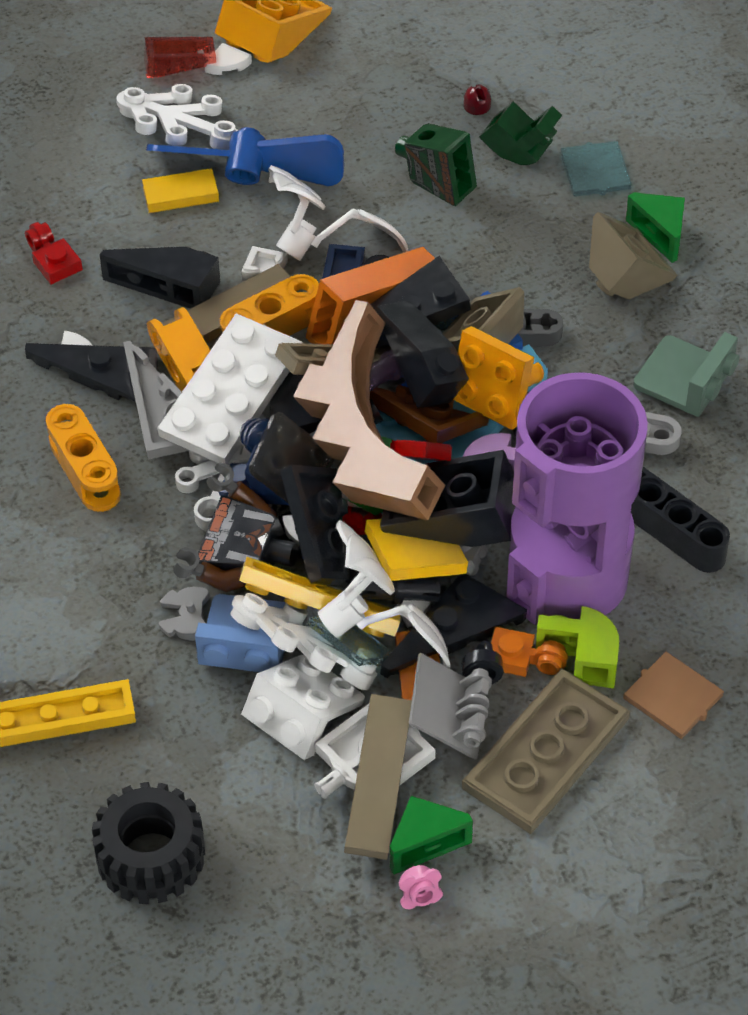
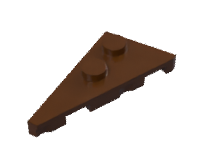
[369,377,489,444]

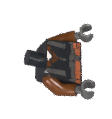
[173,463,299,592]

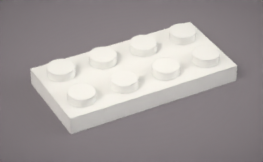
[157,313,303,464]

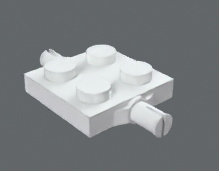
[314,704,435,799]

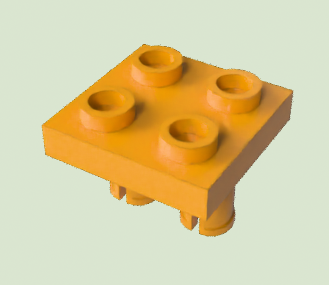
[453,326,544,430]

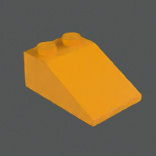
[215,0,332,63]

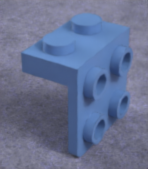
[195,594,289,672]

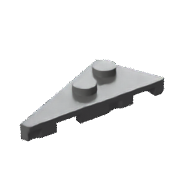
[123,341,190,459]

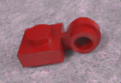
[25,222,83,285]

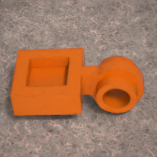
[491,627,568,677]

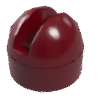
[463,84,491,115]

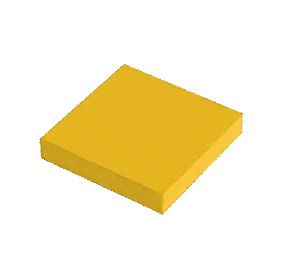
[365,519,468,581]

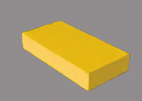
[142,168,219,213]

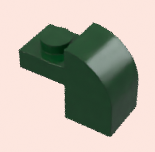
[479,101,562,165]

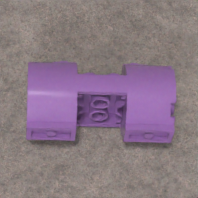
[506,373,648,626]

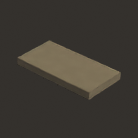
[462,668,630,834]

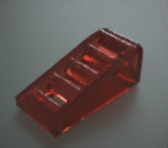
[144,37,216,78]

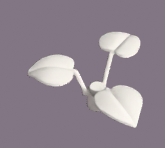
[268,165,408,261]
[318,520,450,669]

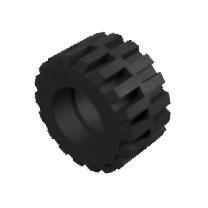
[92,782,205,904]

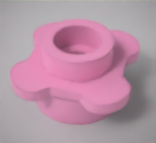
[399,865,443,910]

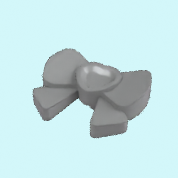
[158,587,210,641]

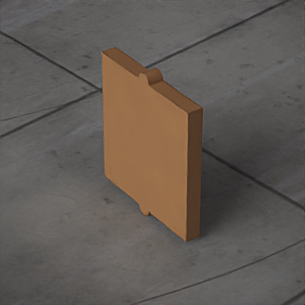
[623,651,724,739]

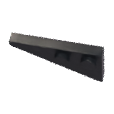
[25,343,158,402]
[380,574,527,678]

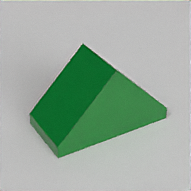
[626,192,685,263]
[390,796,473,875]

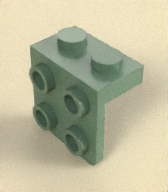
[633,332,740,417]

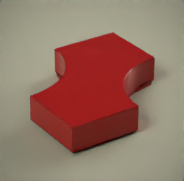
[390,440,452,461]

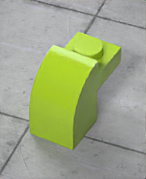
[535,606,619,688]

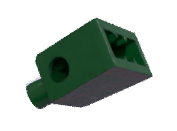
[395,123,477,206]

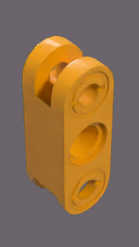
[220,274,319,336]
[147,307,210,392]
[46,404,121,512]

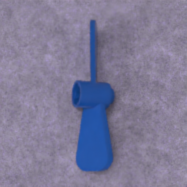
[146,127,345,186]

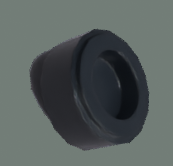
[461,641,504,684]

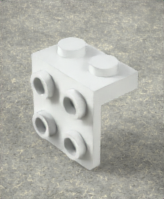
[241,655,365,760]

